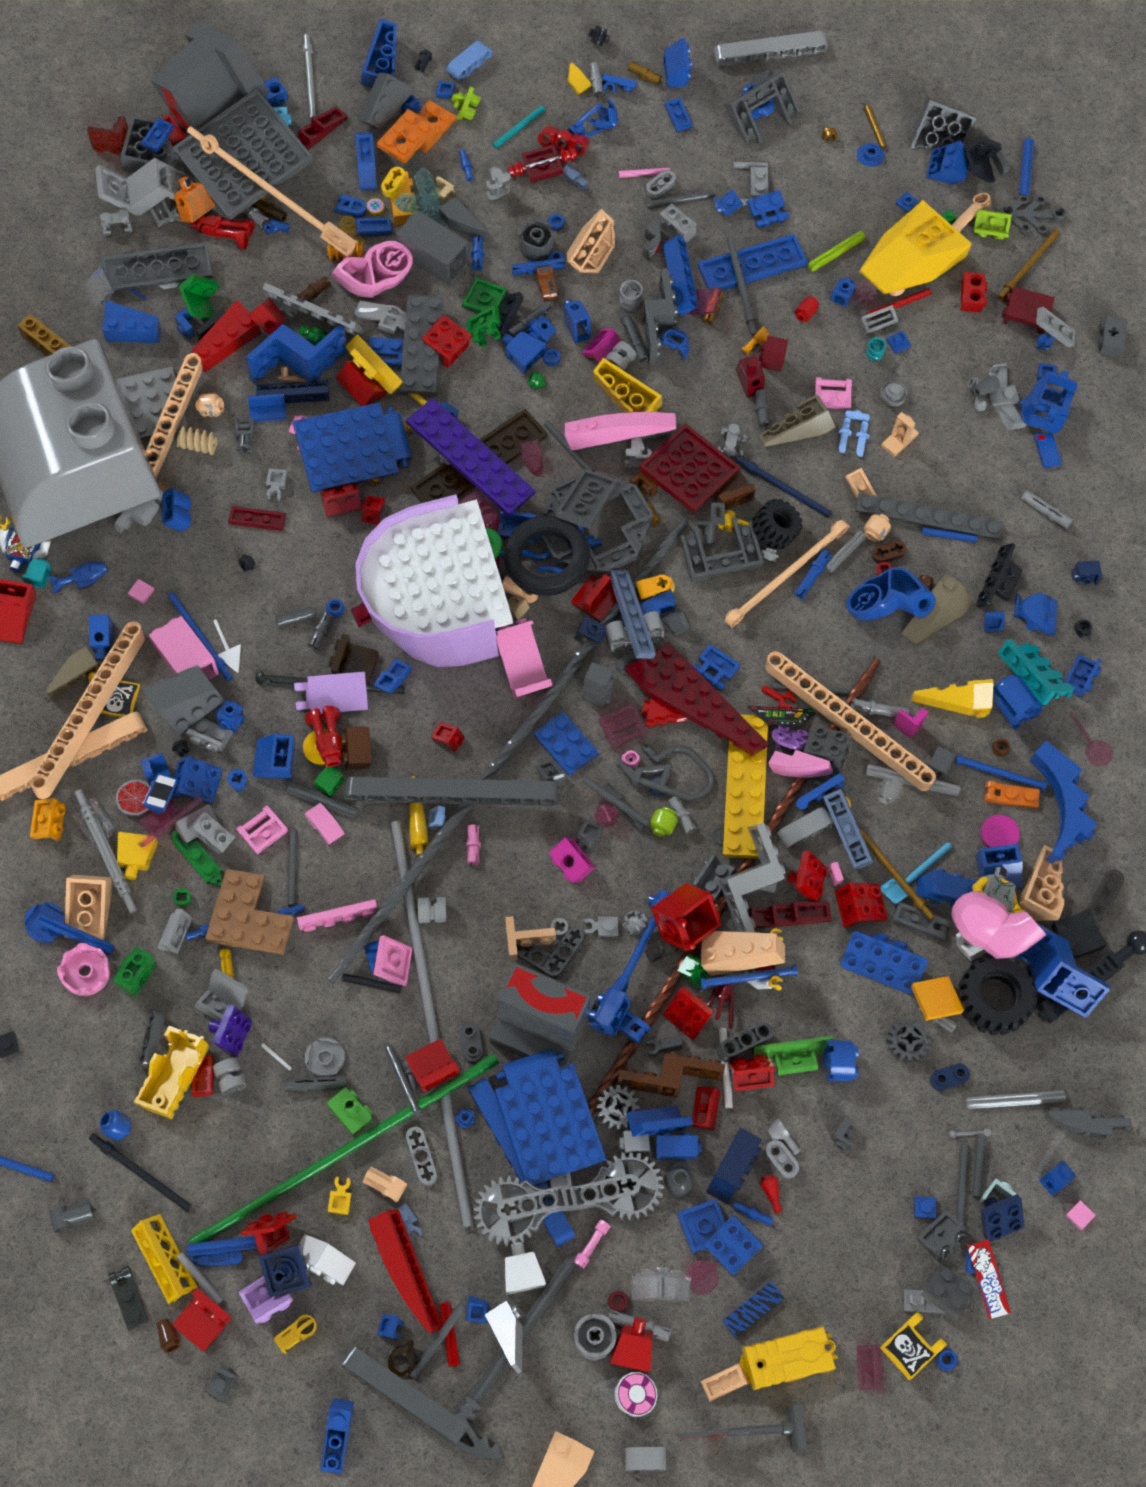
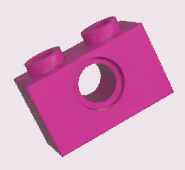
[549,837,596,883]

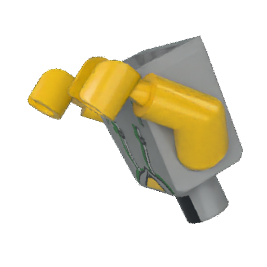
[972,867,1025,913]

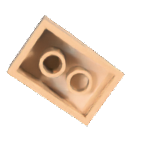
[64,875,112,940]

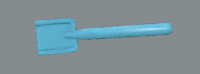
[880,843,952,904]

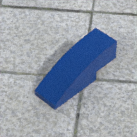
[623,590,676,627]

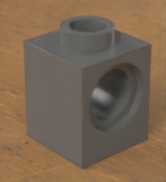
[928,746,956,779]

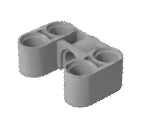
[606,611,664,653]

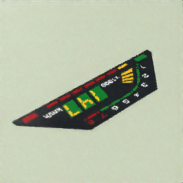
[748,706,816,726]

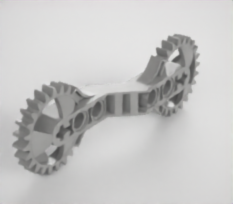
[473,1152,664,1246]

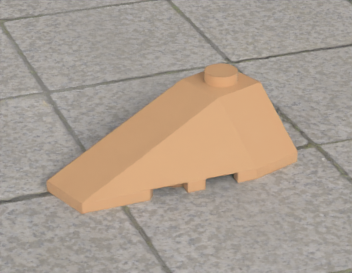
[1018,845,1064,921]
[532,1431,595,1487]

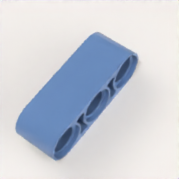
[446,40,493,82]

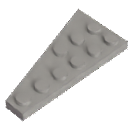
[263,283,365,336]

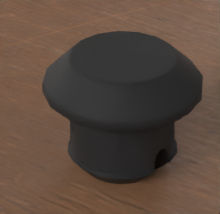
[172,739,189,756]

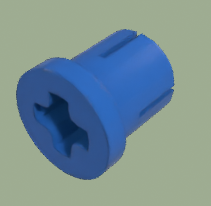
[227,769,247,791]

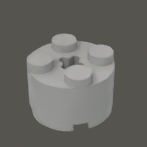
[573,1314,616,1361]

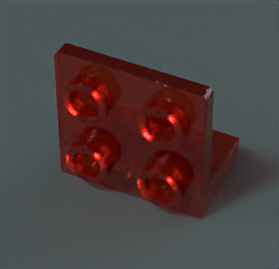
[87,116,128,155]

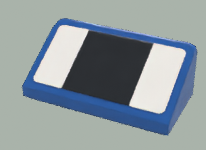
[142,773,178,815]

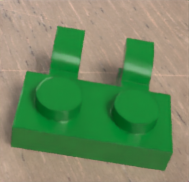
[467,305,501,347]

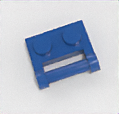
[369,337,404,368]

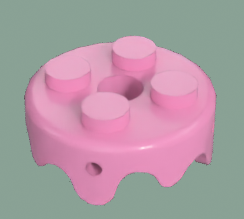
[57,943,111,996]

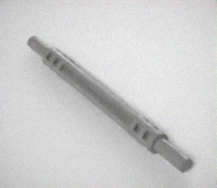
[74,789,137,914]

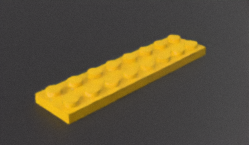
[723,714,768,859]

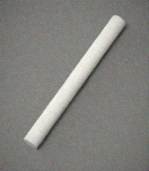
[719,1028,733,1109]

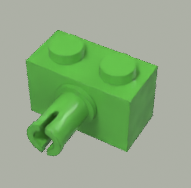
[327,1087,373,1137]

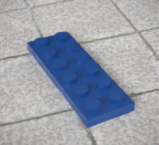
[697,234,808,294]

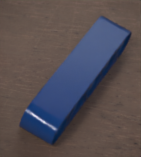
[663,235,698,316]

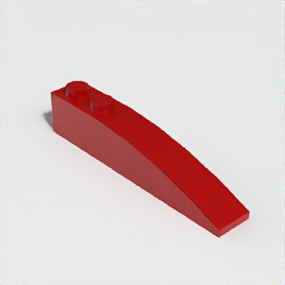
[368,1209,443,1333]

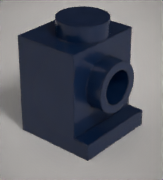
[1072,560,1102,585]

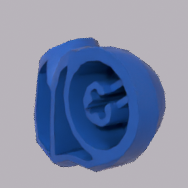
[846,568,936,622]

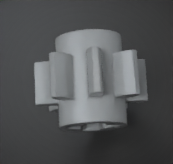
[622,910,648,935]

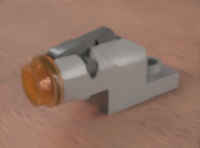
[115,483,169,533]

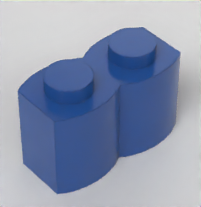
[162,487,191,532]

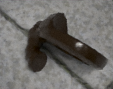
[388,1340,417,1377]

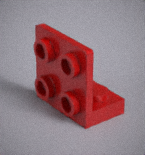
[422,315,471,368]
[835,883,888,928]
[405,1039,460,1093]
[172,1288,232,1352]

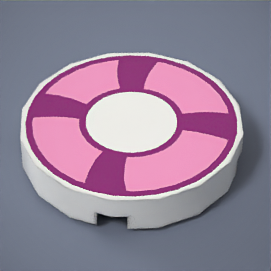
[614,1372,657,1417]

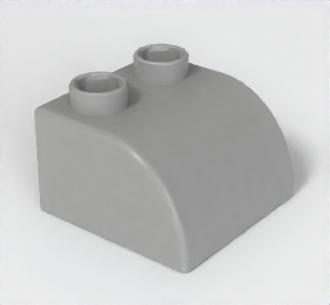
[0,339,161,548]

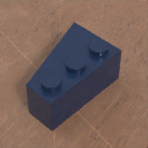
[706,1127,762,1205]

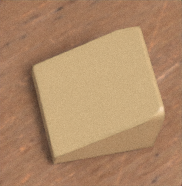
[507,595,530,620]

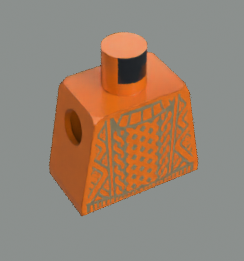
[174,177,215,223]

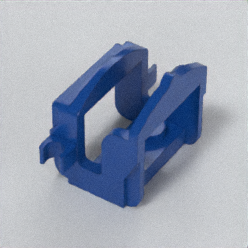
[1019,370,1078,433]

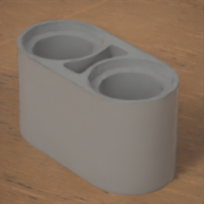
[625,1447,667,1471]

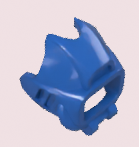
[660,328,690,360]

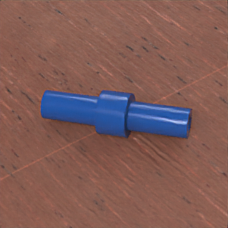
[459,149,474,181]
[733,1201,774,1226]

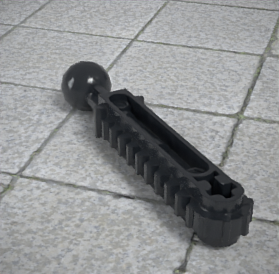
[1037,930,1146,1023]

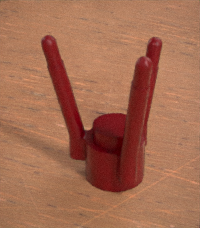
[706,984,735,1029]

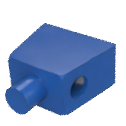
[564,300,591,344]
[502,332,546,374]
[89,614,114,661]

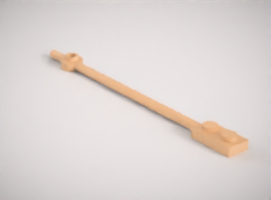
[187,126,356,257]

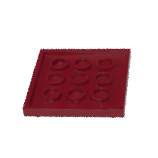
[638,423,741,514]

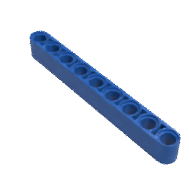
[467,1078,575,1247]

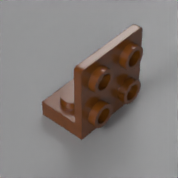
[713,470,756,511]

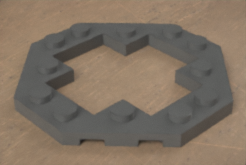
[540,475,653,574]

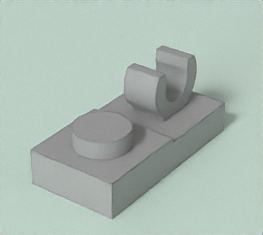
[904,1289,946,1314]

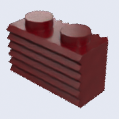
[759,335,788,372]

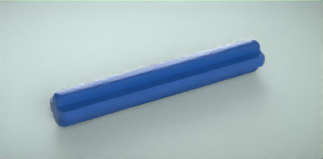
[1019,138,1034,196]
[38,914,115,955]
[187,1236,258,1257]

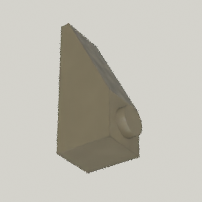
[46,647,99,700]

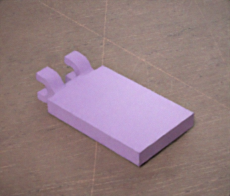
[294,672,368,714]

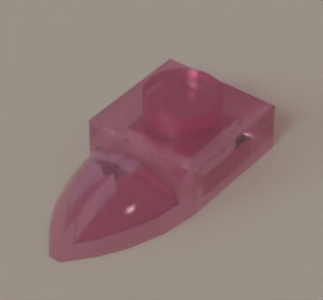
[520,439,543,477]

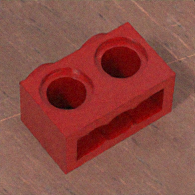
[960,272,988,312]

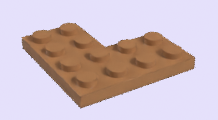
[205,869,294,955]

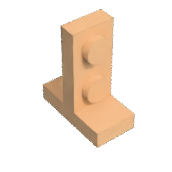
[881,412,919,457]
[505,916,556,961]

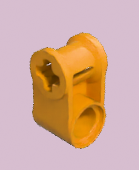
[636,575,674,601]

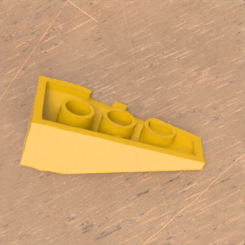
[911,679,993,718]

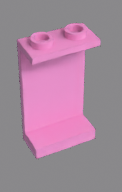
[496,618,553,697]

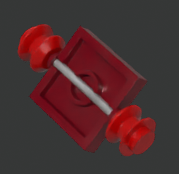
[508,144,577,183]

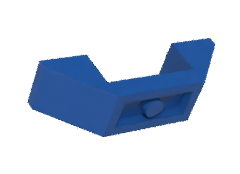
[355,131,377,191]

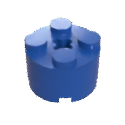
[824,1040,859,1081]

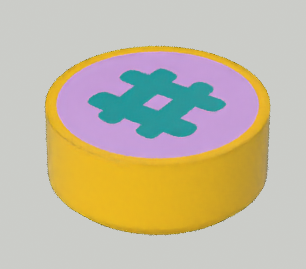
[367,198,384,216]

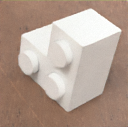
[299,1234,356,1285]

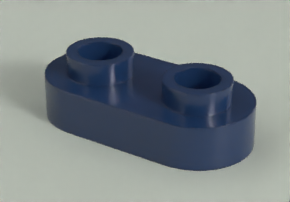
[930,1064,970,1091]

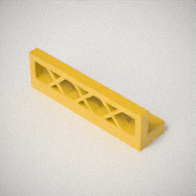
[131,1214,198,1304]

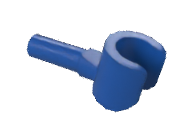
[1013,594,1022,619]

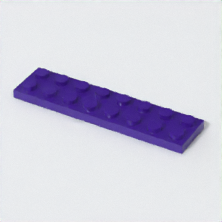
[406,398,535,517]

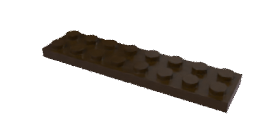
[410,409,548,503]

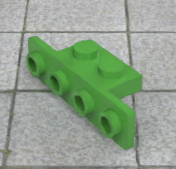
[753,1036,834,1075]

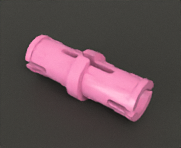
[466,824,481,865]

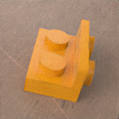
[30,798,65,841]

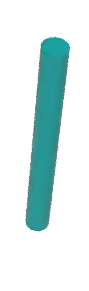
[492,105,545,149]

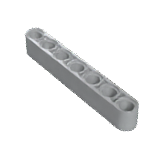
[713,31,829,67]

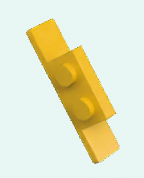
[346,335,403,395]

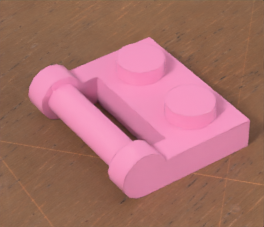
[815,377,852,409]
[236,805,288,855]

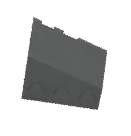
[909,97,977,150]
[120,115,172,172]
[141,665,225,735]

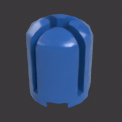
[992,675,1044,729]

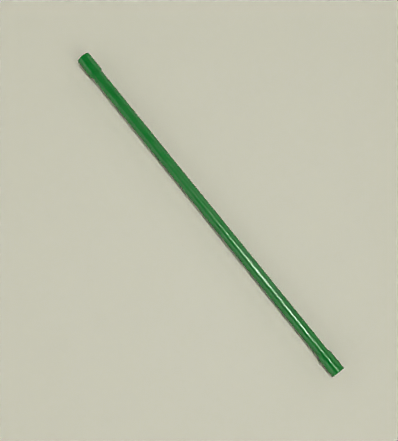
[188,1053,500,1244]

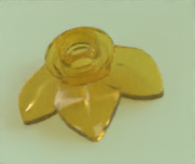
[339,216,364,245]

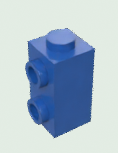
[655,1132,702,1160]

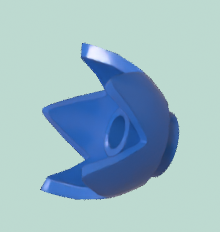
[588,98,619,129]

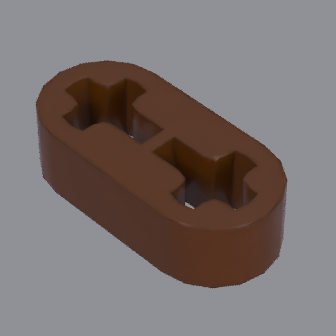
[872,541,906,563]

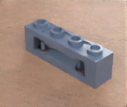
[823,789,875,870]

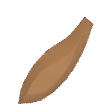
[278,366,308,383]

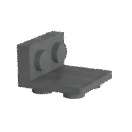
[804,726,851,775]

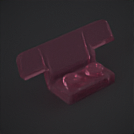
[137,796,202,847]

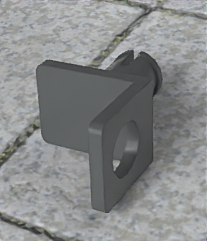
[695,503,725,543]

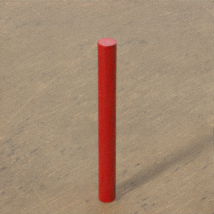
[866,288,932,319]

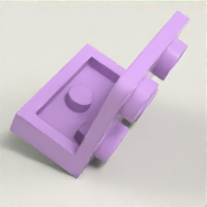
[239,1276,293,1324]

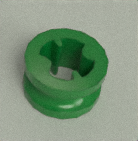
[173,888,192,907]

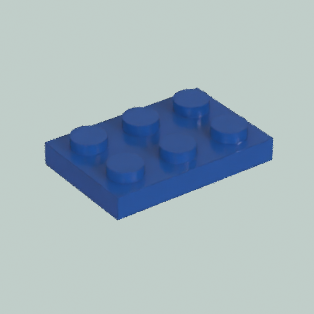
[533,711,599,776]

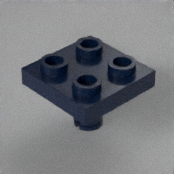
[980,1194,1025,1242]
[259,1244,312,1298]

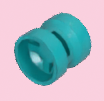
[866,337,886,361]

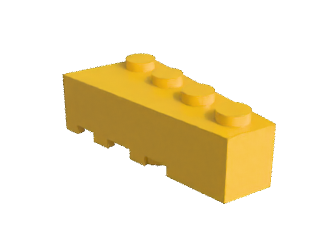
[593,358,662,413]

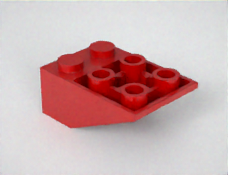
[0,579,37,644]

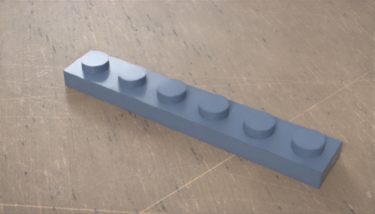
[609,570,656,659]

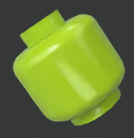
[650,807,678,837]

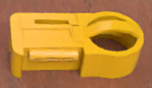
[274,1315,317,1354]

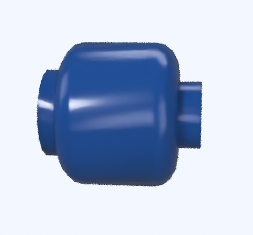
[100,1110,131,1140]

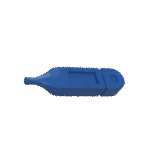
[189,1251,243,1266]

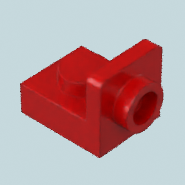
[361,495,385,525]
[431,722,465,752]

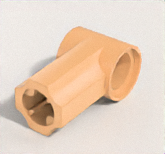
[502,574,538,603]
[363,1167,407,1203]

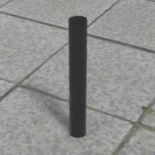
[342,973,402,993]

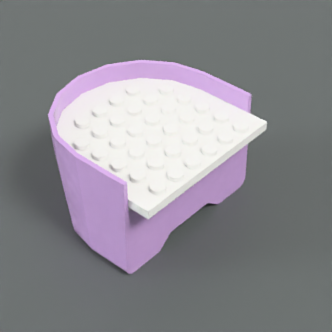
[356,494,513,668]

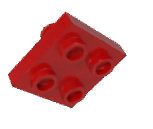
[787,851,827,902]
[663,986,714,1041]

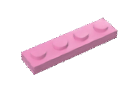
[297,899,377,932]

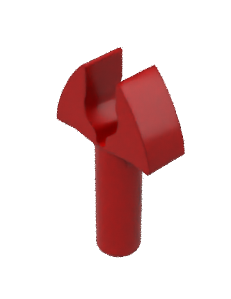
[761,685,796,708]

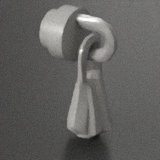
[967,377,987,411]

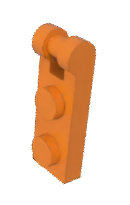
[984,781,1040,809]

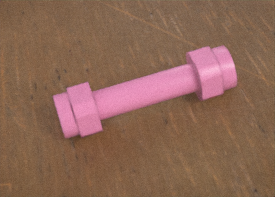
[573,1220,611,1269]

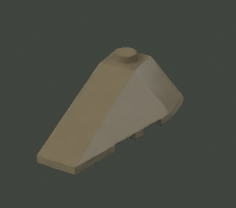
[759,394,835,447]
[901,573,973,645]

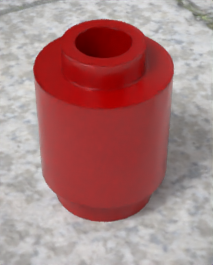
[795,296,819,322]

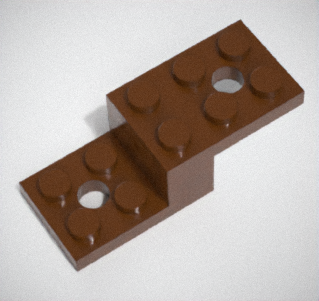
[617,1052,725,1098]

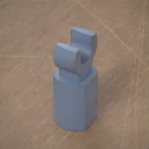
[562,164,588,192]

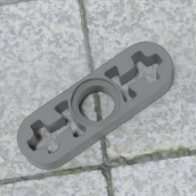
[406,1127,437,1186]

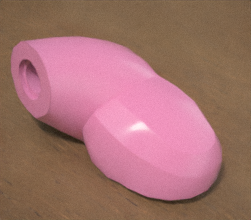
[331,241,413,298]
[951,892,1046,959]

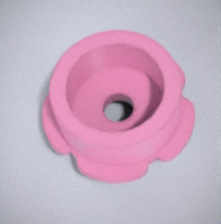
[621,751,640,769]

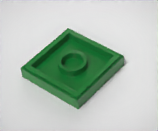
[462,277,508,313]

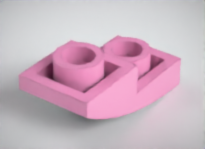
[304,803,345,845]

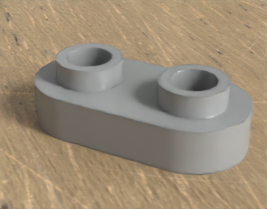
[646,170,676,198]
[765,1140,799,1179]

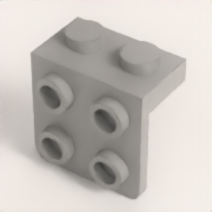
[195,969,248,1022]

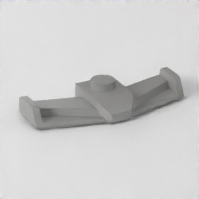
[353,301,406,335]
[989,363,1026,430]

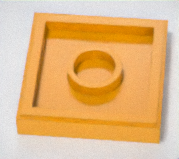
[911,976,964,1021]

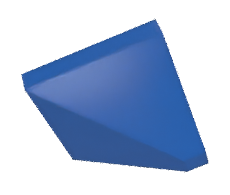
[466,1296,489,1323]

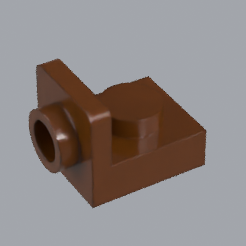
[630,472,658,497]

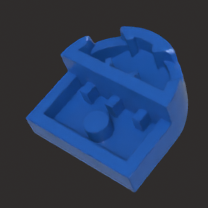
[1020,593,1058,635]

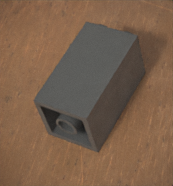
[396,210,469,284]

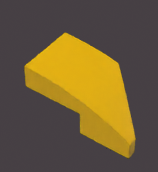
[567,63,592,95]

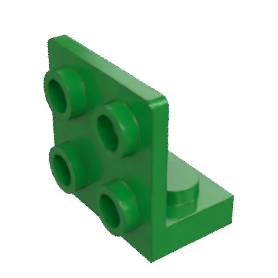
[179,274,220,320]

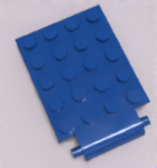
[292,403,413,493]
[495,1048,606,1186]

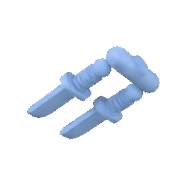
[838,410,870,457]

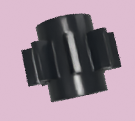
[588,25,610,46]

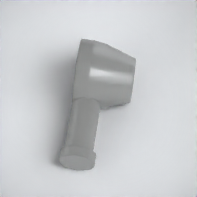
[767,1119,801,1156]

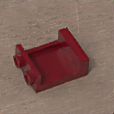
[1001,287,1055,334]

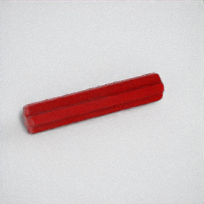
[440,1302,460,1367]

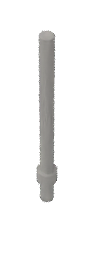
[302,33,316,120]

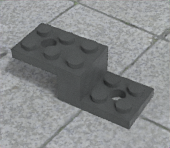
[642,268,677,364]

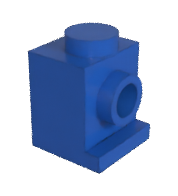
[831,278,856,307]

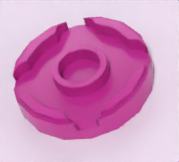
[981,814,1020,848]

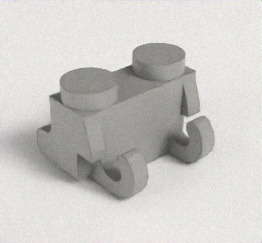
[486,167,510,200]
[100,209,132,237]
[718,424,747,458]
[624,437,652,468]

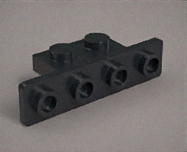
[976,543,1022,607]

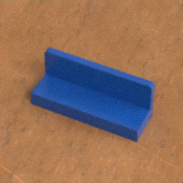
[627,1106,693,1137]

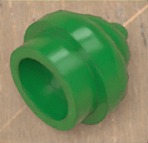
[527,371,547,390]

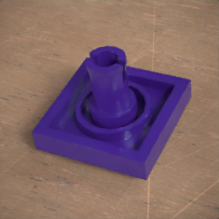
[208,1005,252,1058]

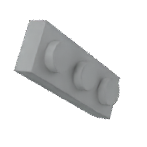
[1036,307,1075,347]

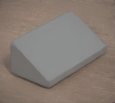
[176,804,219,843]

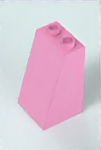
[149,616,219,679]

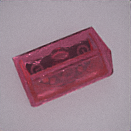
[857,1345,884,1390]

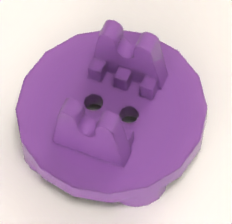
[772,725,808,752]

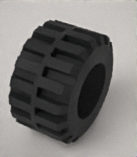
[752,499,803,550]

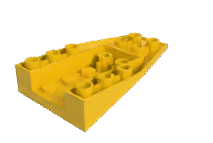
[859,200,972,294]

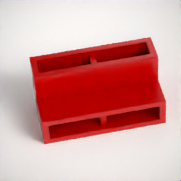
[336,361,387,406]

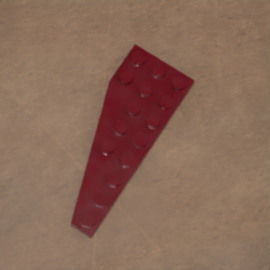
[625,642,768,756]

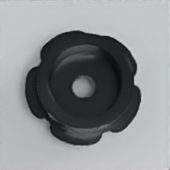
[238,554,255,572]
[1074,619,1092,637]

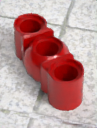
[538,126,589,156]

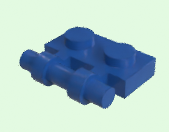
[747,190,789,228]
[693,644,740,691]

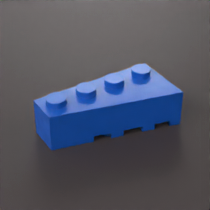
[361,19,397,88]

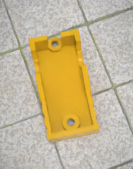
[134,1026,209,1120]
[742,1326,838,1391]

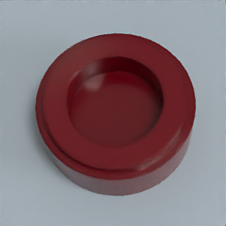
[608,1291,629,1313]

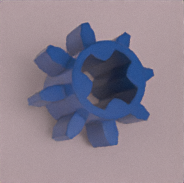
[400,95,422,114]

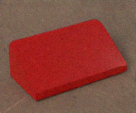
[691,1087,720,1131]

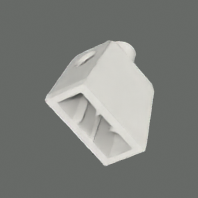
[505,1242,546,1295]

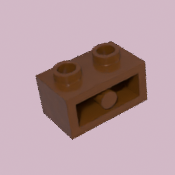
[340,727,372,770]

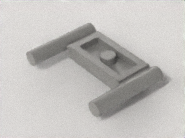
[733,162,769,206]

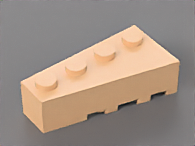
[701,931,785,976]

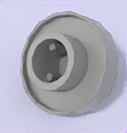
[880,381,907,407]

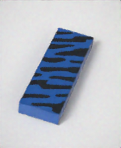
[722,1281,785,1338]

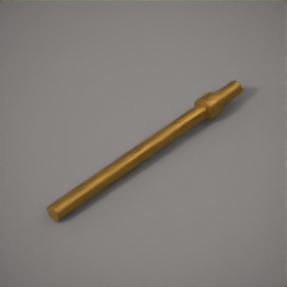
[998,229,1060,301]
[860,829,936,921]

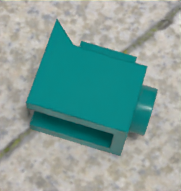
[21,558,52,588]

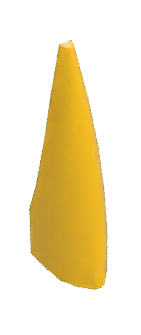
[409,776,429,857]

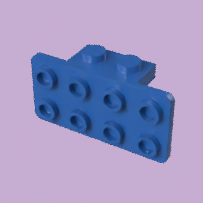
[841,931,928,995]

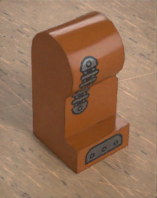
[536,266,558,302]

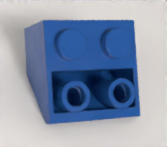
[663,38,692,87]
[926,141,969,184]
[253,734,296,779]
[975,844,1023,889]

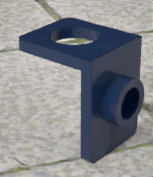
[574,617,606,644]

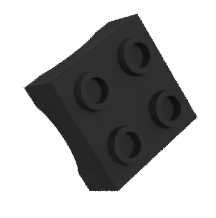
[1051,909,1107,959]

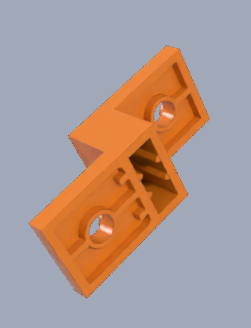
[377,100,457,164]

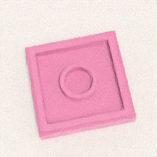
[373,935,413,986]

